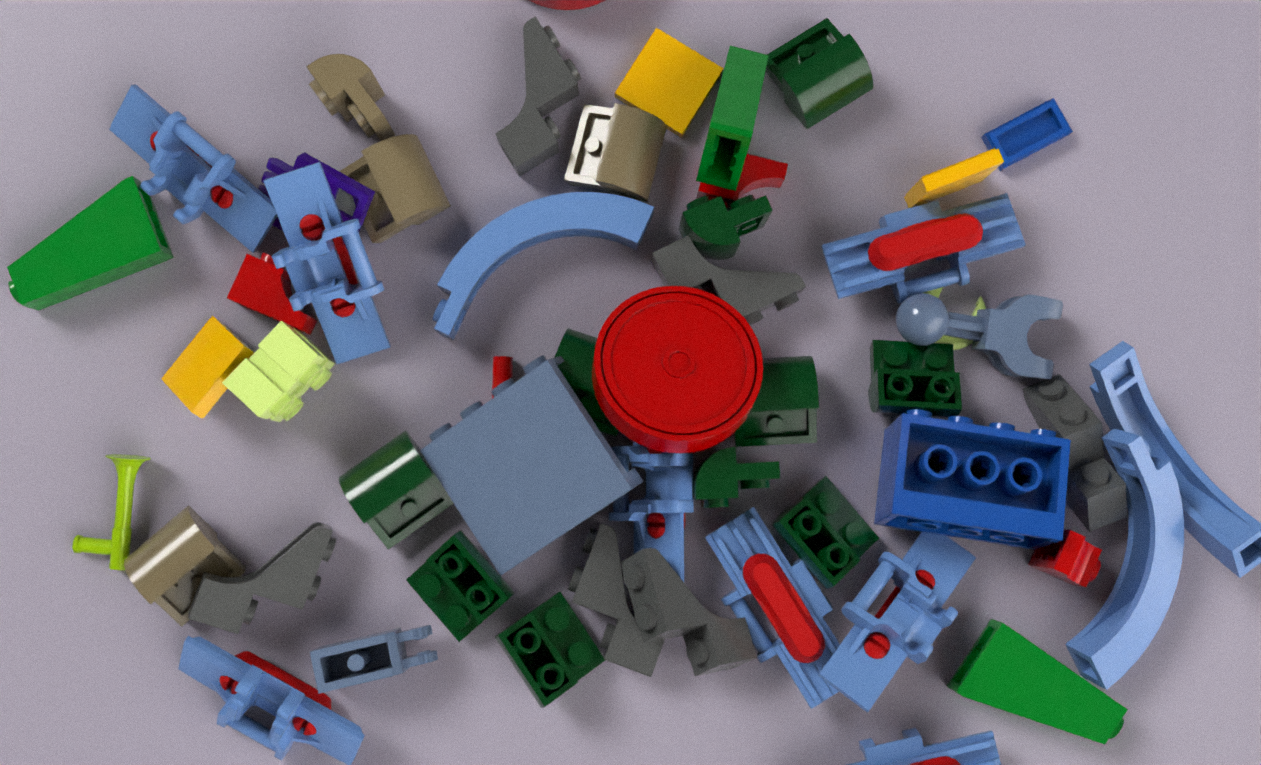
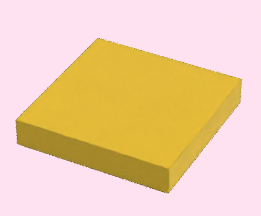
[614,28,724,138]
[904,148,1004,208]
[161,315,255,419]

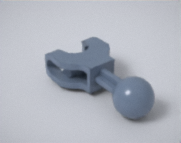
[896,293,1063,379]

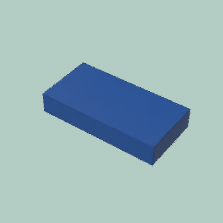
[981,98,1073,171]

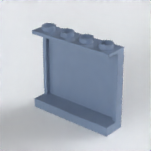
[420,355,644,576]

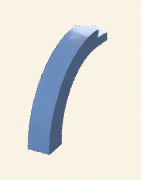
[433,192,654,340]
[1089,341,1261,578]
[1065,429,1184,690]

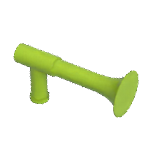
[72,454,151,570]

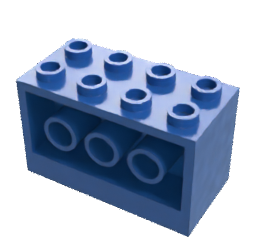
[874,409,1071,550]

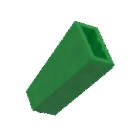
[696,46,769,191]
[7,176,174,311]
[946,619,1128,744]

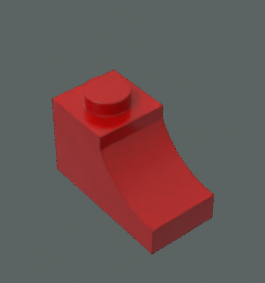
[696,154,788,209]
[227,252,317,335]
[1028,529,1102,588]

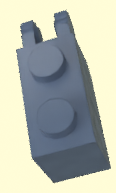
[310,625,438,694]

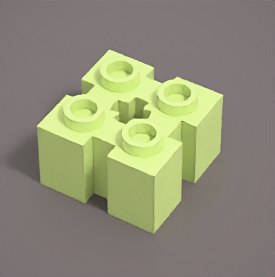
[222,321,336,422]

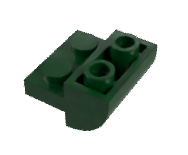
[765,18,873,129]
[679,195,773,260]
[555,328,619,436]
[868,340,962,417]
[734,356,819,447]
[339,430,454,550]
[693,446,780,508]
[771,476,879,589]
[406,530,515,642]
[495,592,606,708]

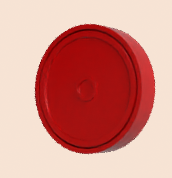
[592,286,763,453]

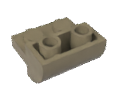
[306,54,395,141]
[564,103,667,201]
[339,134,451,243]
[124,505,246,627]

